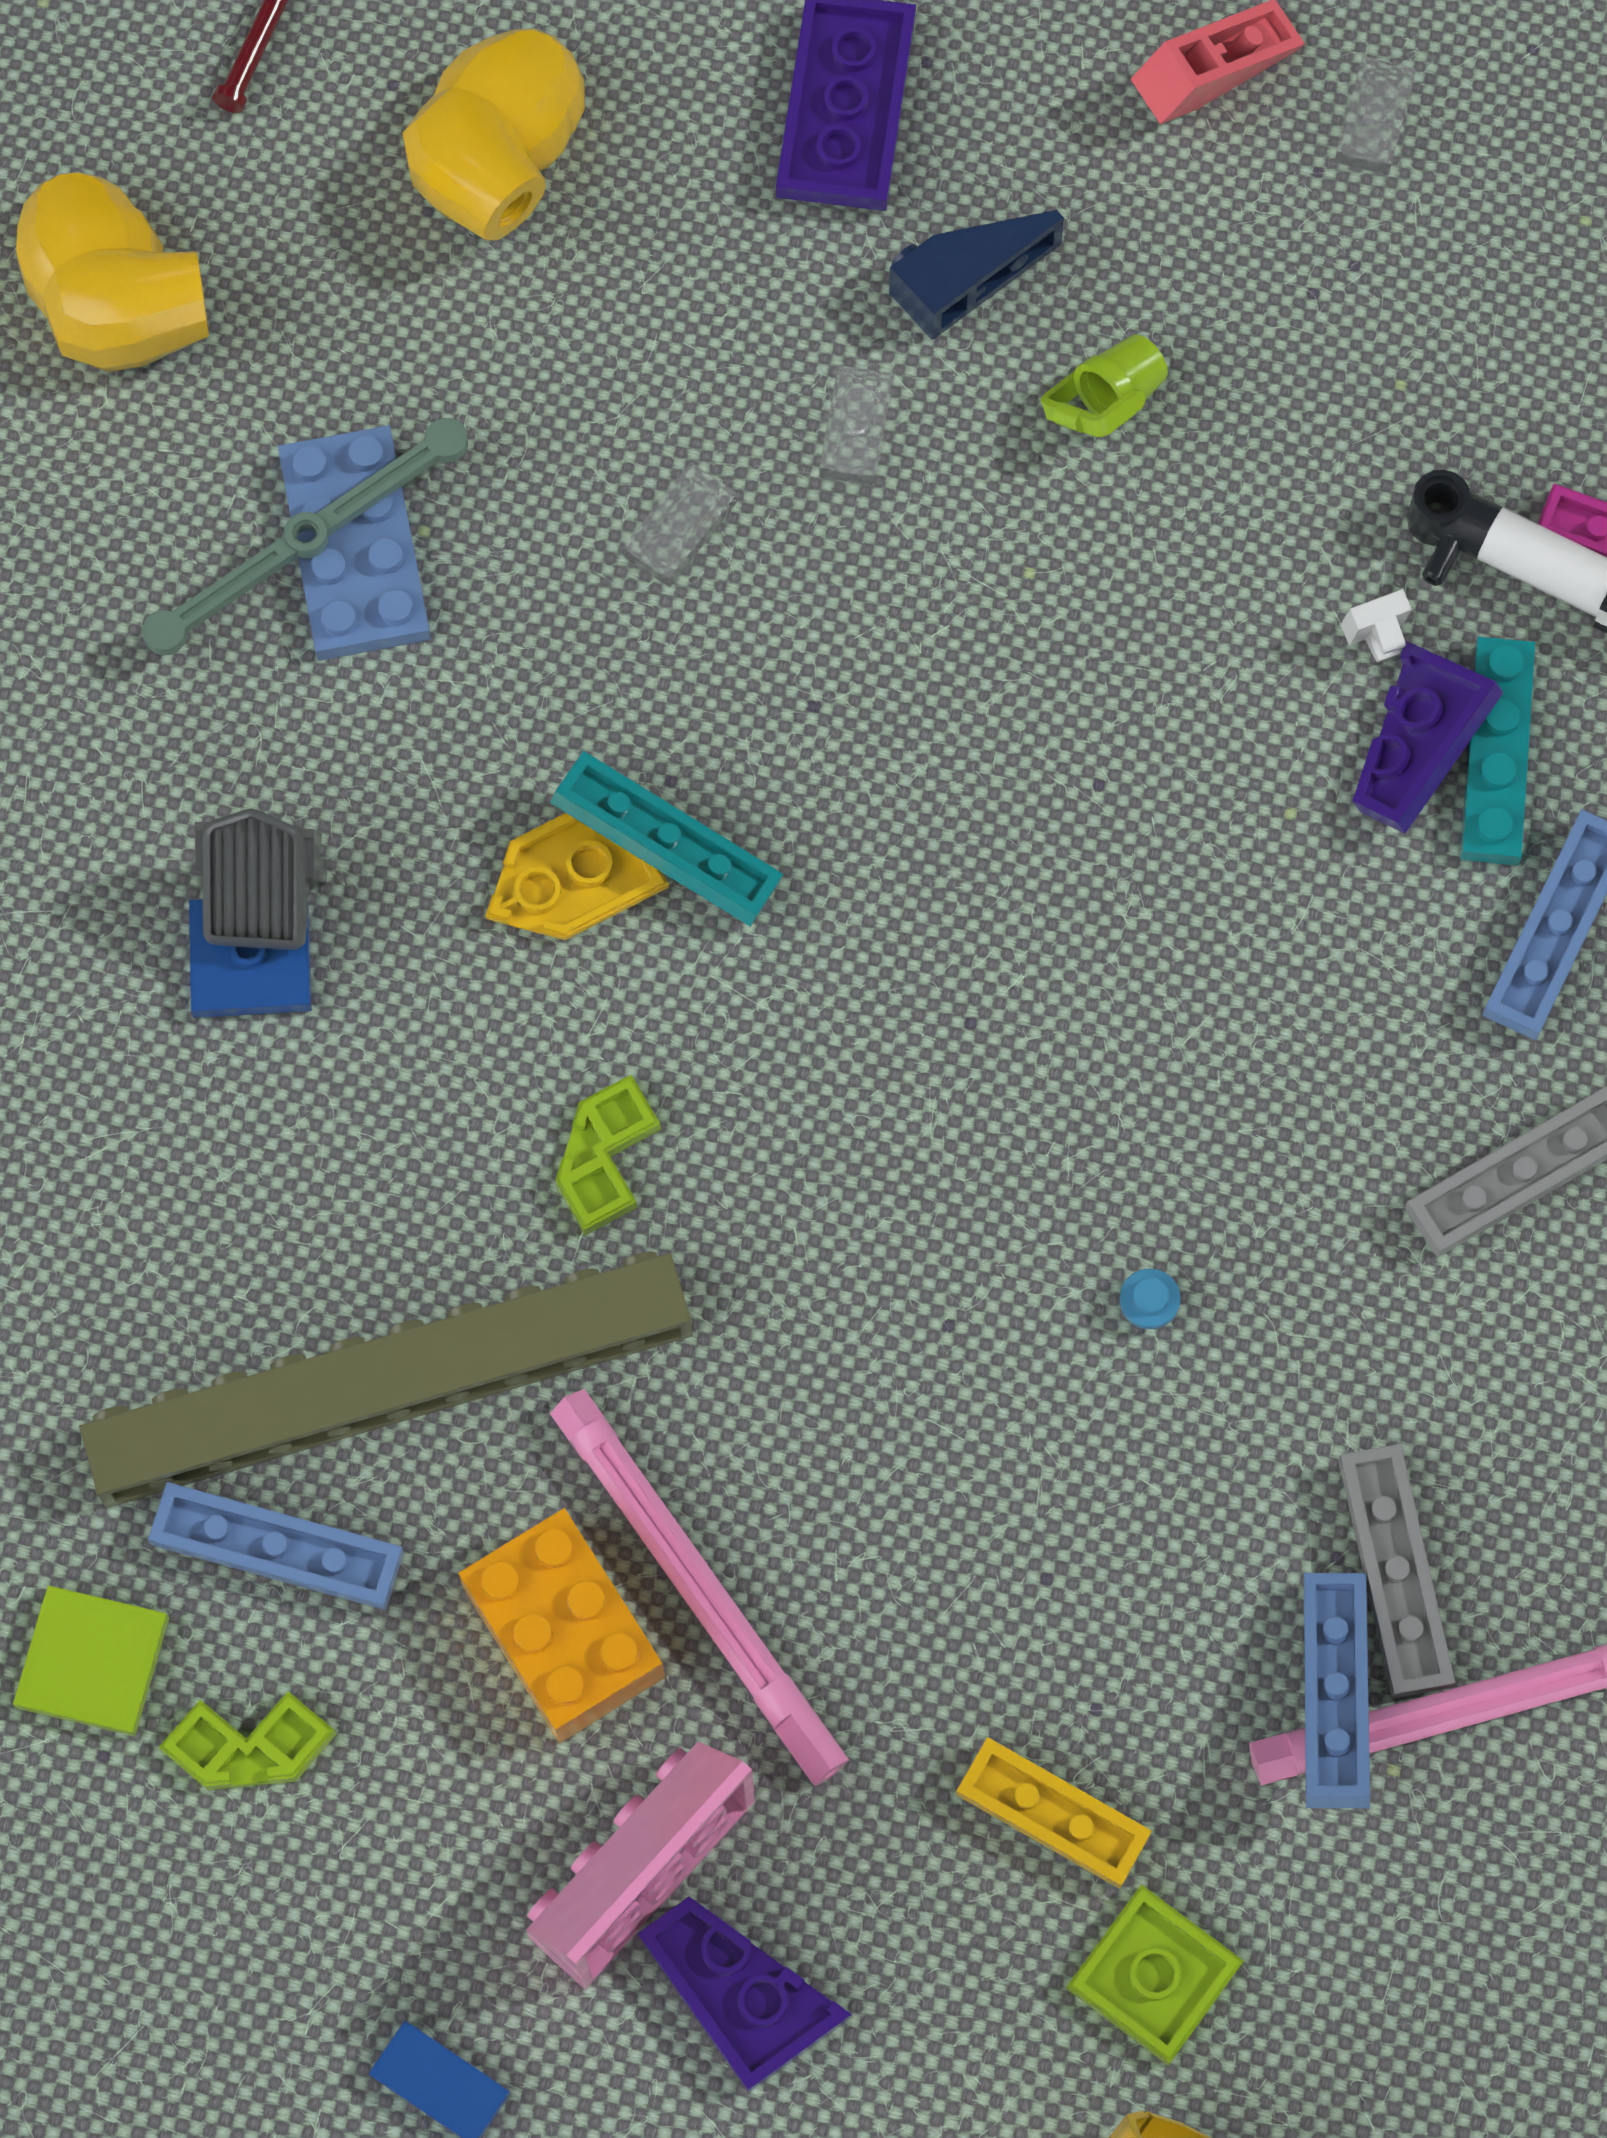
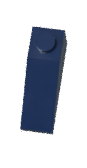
[889,210,1064,340]

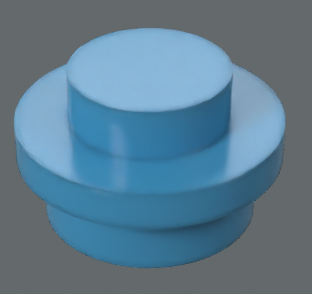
[1119,1269,1181,1329]

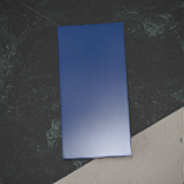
[368,2020,511,2138]

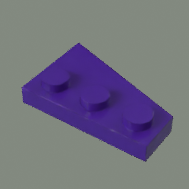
[1352,640,1503,834]
[637,1896,852,2093]

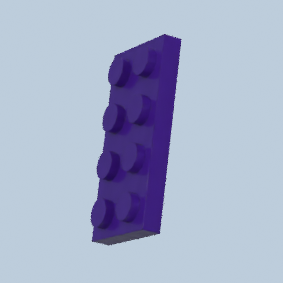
[776,0,916,211]

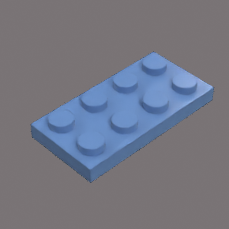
[278,425,431,661]

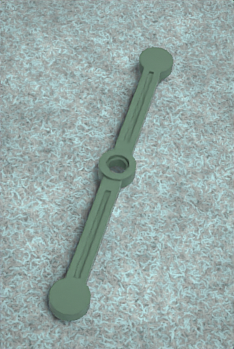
[142,418,468,655]

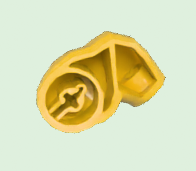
[402,28,585,241]
[16,172,209,373]

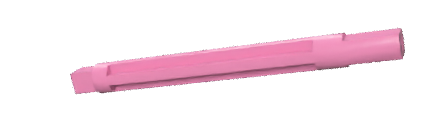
[549,1389,849,1786]
[1249,1644,1607,1785]

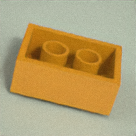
[458,1508,665,1744]

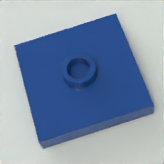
[189,899,312,1018]

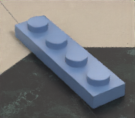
[1482,809,1607,1041]
[148,1482,404,1610]
[1304,1573,1370,1809]

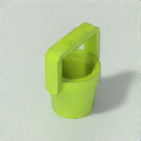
[1040,334,1168,437]

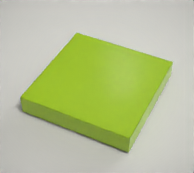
[13,1585,169,1737]
[1066,1884,1244,2066]

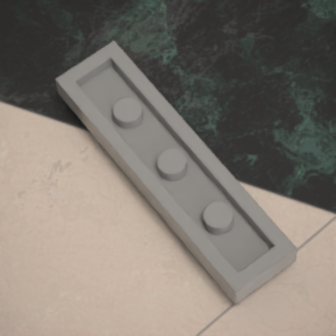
[1405,1086,1607,1258]
[1338,1444,1455,1699]

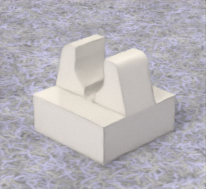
[1340,589,1412,663]

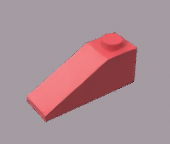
[1130,0,1305,125]

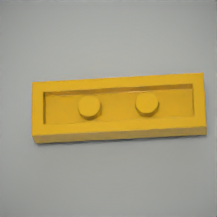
[956,1737,1152,1889]

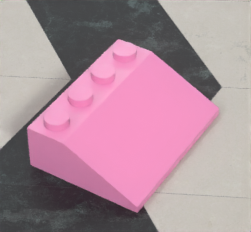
[526,1741,755,1990]

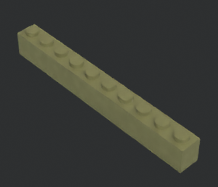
[79,1251,693,1508]

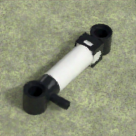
[1407,470,1607,633]

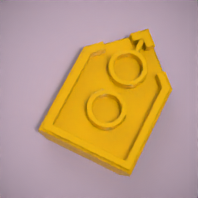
[485,813,669,941]

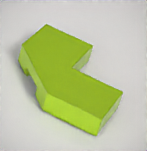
[555,1074,661,1236]
[159,1691,337,1790]

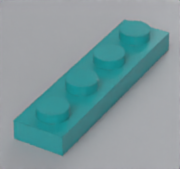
[1460,636,1536,866]
[550,750,784,927]

